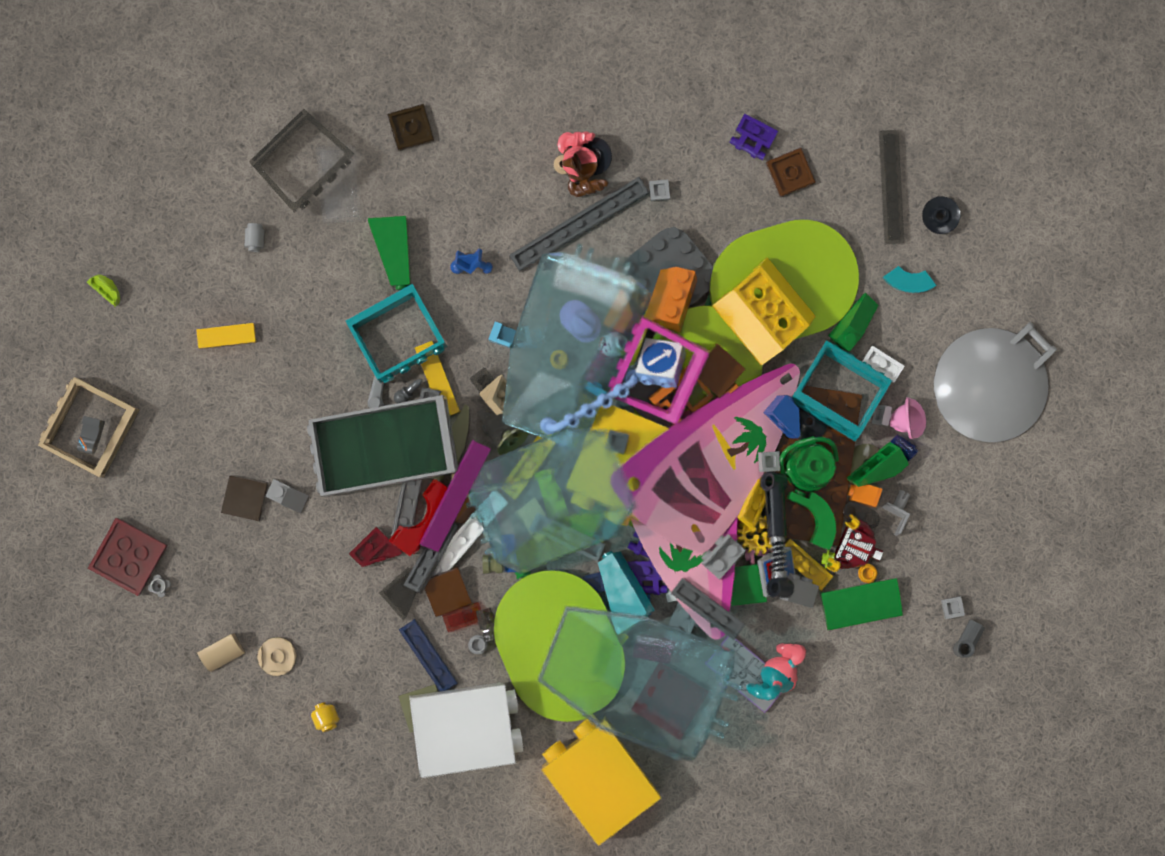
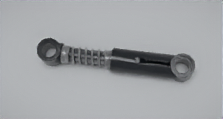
[760,472,794,598]

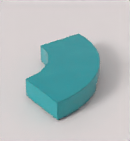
[882,266,936,293]

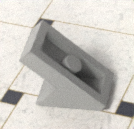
[265,479,309,513]

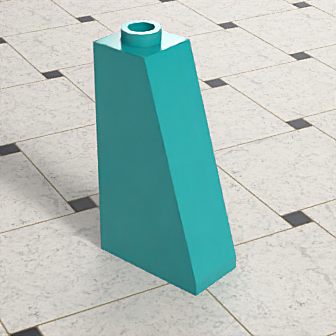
[598,551,655,632]

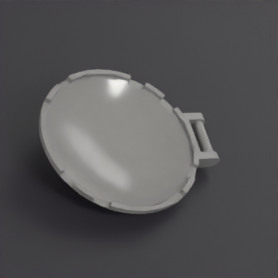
[934,321,1057,442]

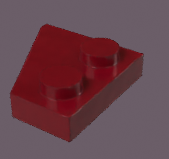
[349,526,403,567]

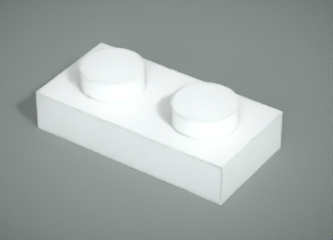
[861,346,905,383]

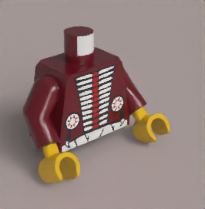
[827,515,883,572]

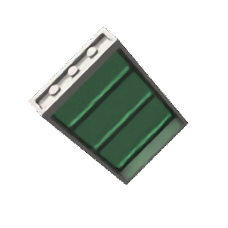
[307,395,458,497]

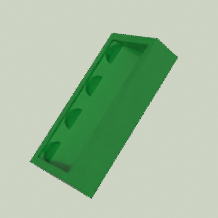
[730,564,767,606]
[820,578,903,631]

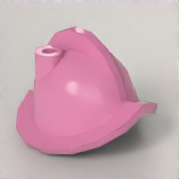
[890,397,926,439]

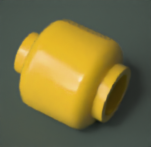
[311,702,339,733]

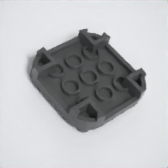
[623,227,713,308]

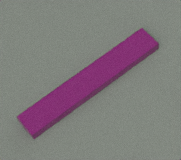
[420,440,491,552]

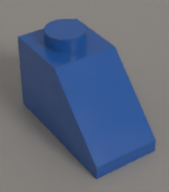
[763,395,800,438]

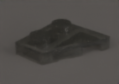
[379,567,417,621]

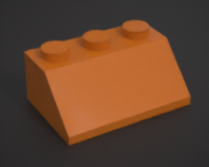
[645,267,697,332]

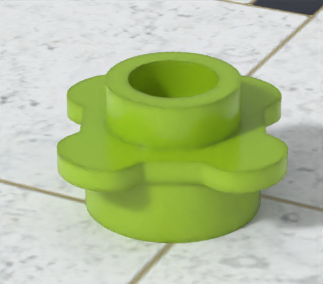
[821,550,835,569]

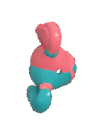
[746,643,806,701]

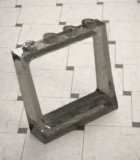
[249,109,355,213]

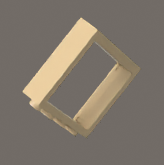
[38,377,140,478]

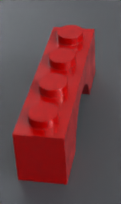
[389,479,448,557]

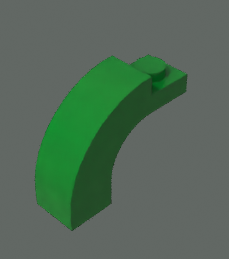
[786,490,836,550]

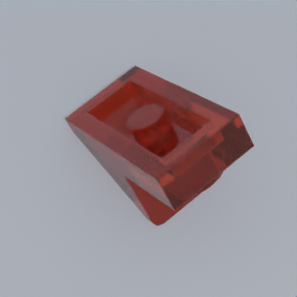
[442,601,485,633]

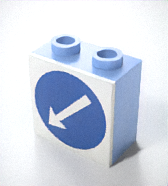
[636,338,686,388]

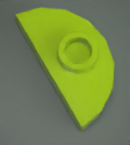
[87,275,120,307]

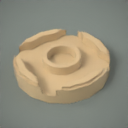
[257,637,297,676]

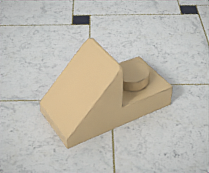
[480,375,512,415]

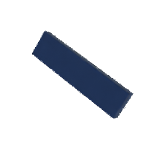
[399,619,458,691]

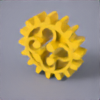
[737,514,773,555]

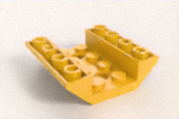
[712,257,816,365]

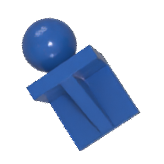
[450,248,493,274]

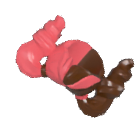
[557,131,609,197]

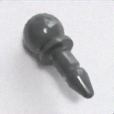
[394,379,423,403]

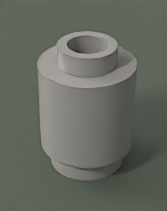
[244,223,264,252]

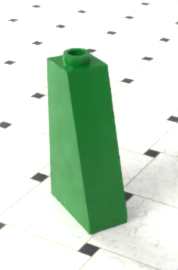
[368,216,411,291]

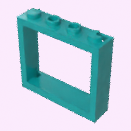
[345,284,447,383]
[792,340,892,441]

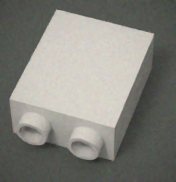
[409,683,523,778]

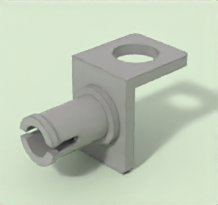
[882,490,911,536]

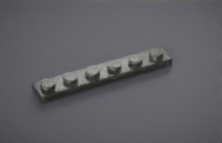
[878,130,904,245]

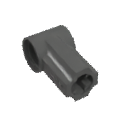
[953,620,985,658]

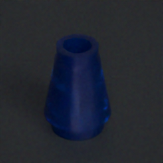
[890,434,919,462]

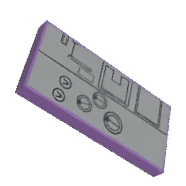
[705,636,781,713]

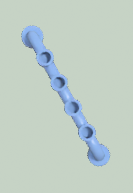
[540,368,639,434]

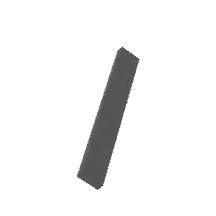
[509,177,649,272]
[391,387,441,537]

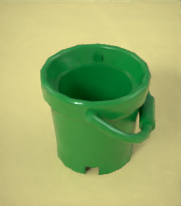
[779,436,839,492]

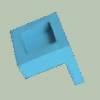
[488,322,517,349]

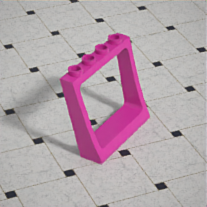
[608,316,709,424]

